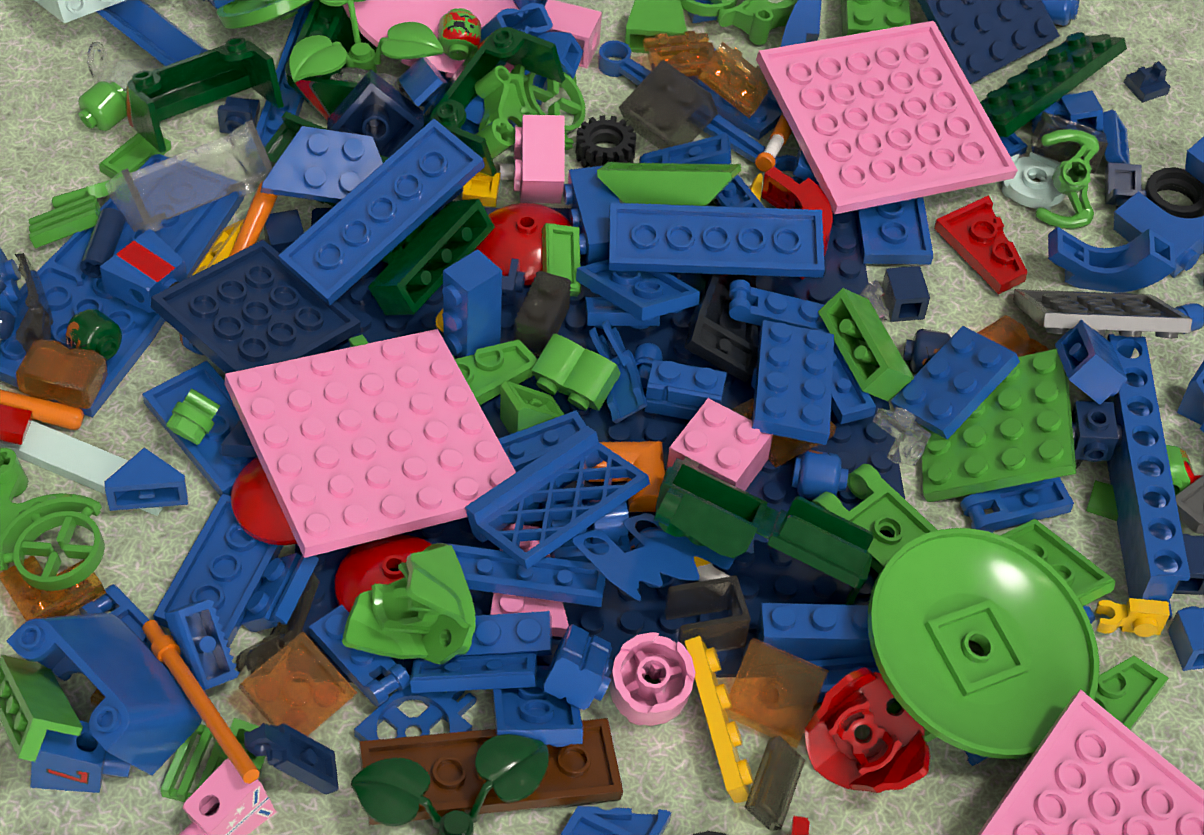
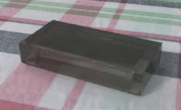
[744,736,805,831]

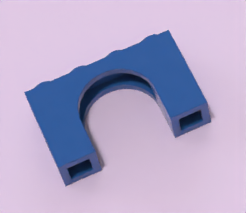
[1113,137,1204,278]

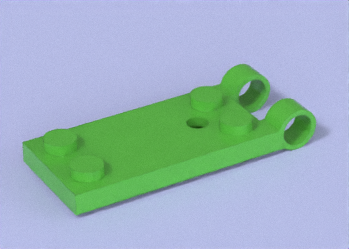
[811,464,937,574]

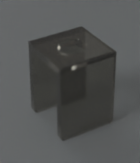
[665,575,751,652]

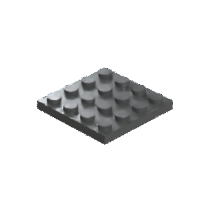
[1013,289,1192,339]

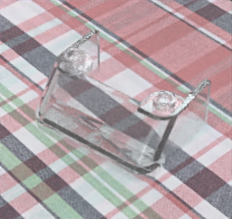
[105,120,273,233]

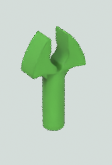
[52,179,118,209]

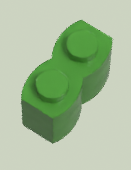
[531,334,621,411]

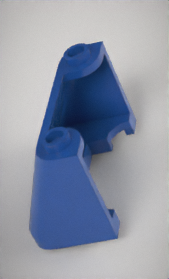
[6,613,202,776]

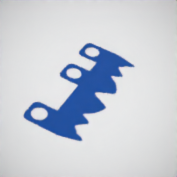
[573,513,769,601]

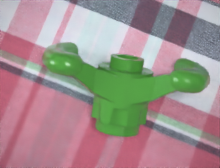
[1035,129,1099,229]

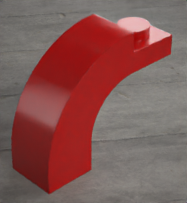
[761,167,833,280]

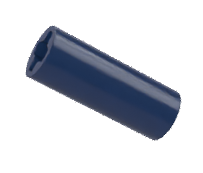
[80,208,126,278]

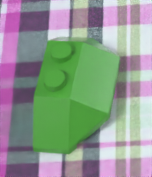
[597,162,741,206]

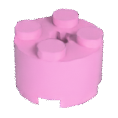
[609,632,695,726]

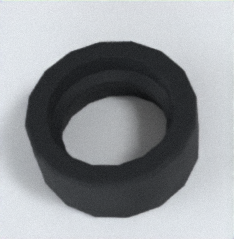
[1144,167,1204,218]

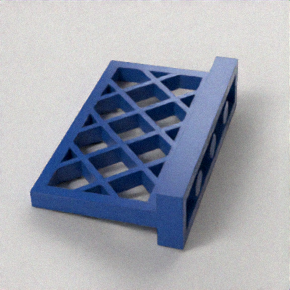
[465,426,650,569]

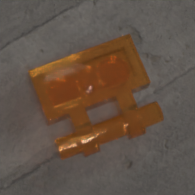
[643,30,720,80]
[697,42,770,118]

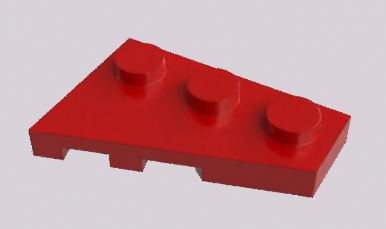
[934,195,1028,294]

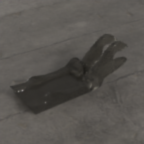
[15,253,53,356]
[236,573,320,680]

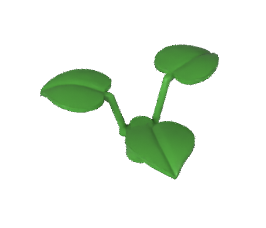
[289,0,443,83]

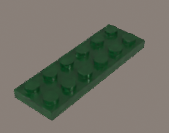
[980,32,1127,137]

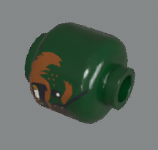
[66,309,122,364]

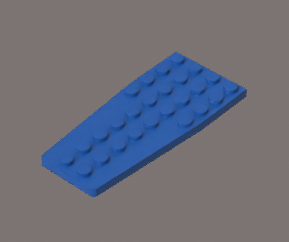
[0,154,244,418]

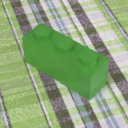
[818,288,914,401]

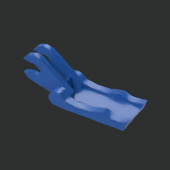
[589,320,648,423]

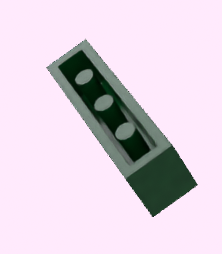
[368,199,495,315]

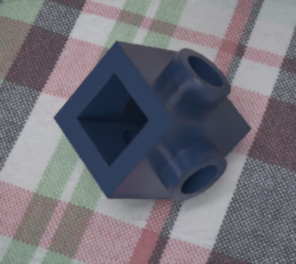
[1071,401,1122,462]

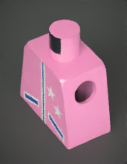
[179,758,276,835]

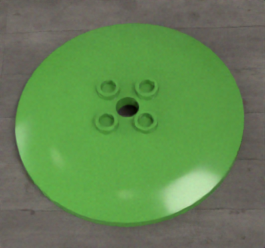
[867,528,1099,759]

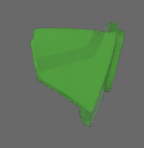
[342,543,476,665]

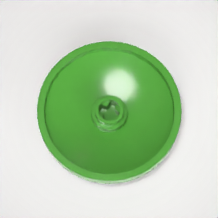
[217,0,313,29]

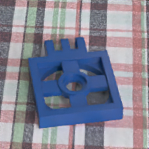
[354,685,477,741]

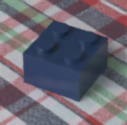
[327,69,424,158]

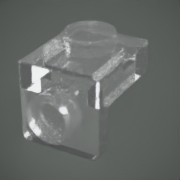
[873,407,931,466]

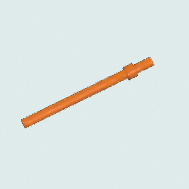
[142,620,260,783]

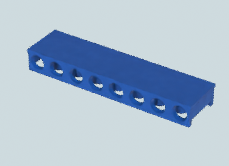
[1104,334,1190,620]

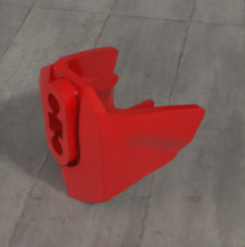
[805,667,930,793]

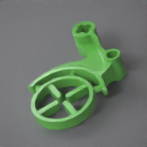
[680,0,798,45]
[475,64,586,160]
[0,448,105,591]

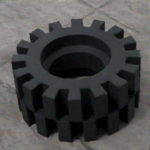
[575,115,637,168]

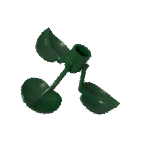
[351,734,549,835]

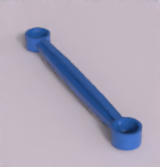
[598,40,803,184]

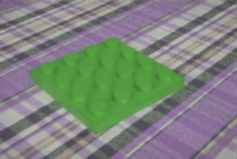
[921,348,1076,502]

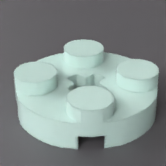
[1001,152,1066,210]

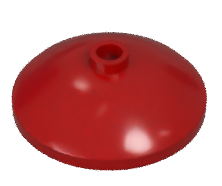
[474,203,571,285]
[231,457,297,545]
[335,534,432,613]

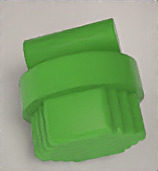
[166,388,220,445]

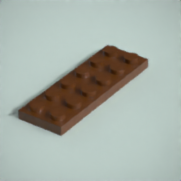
[359,718,623,825]

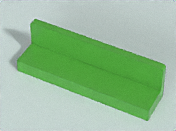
[0,654,83,762]

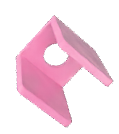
[545,0,602,68]

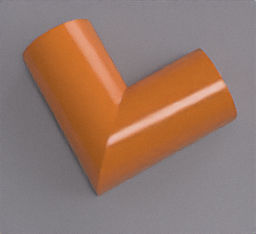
[589,441,665,512]

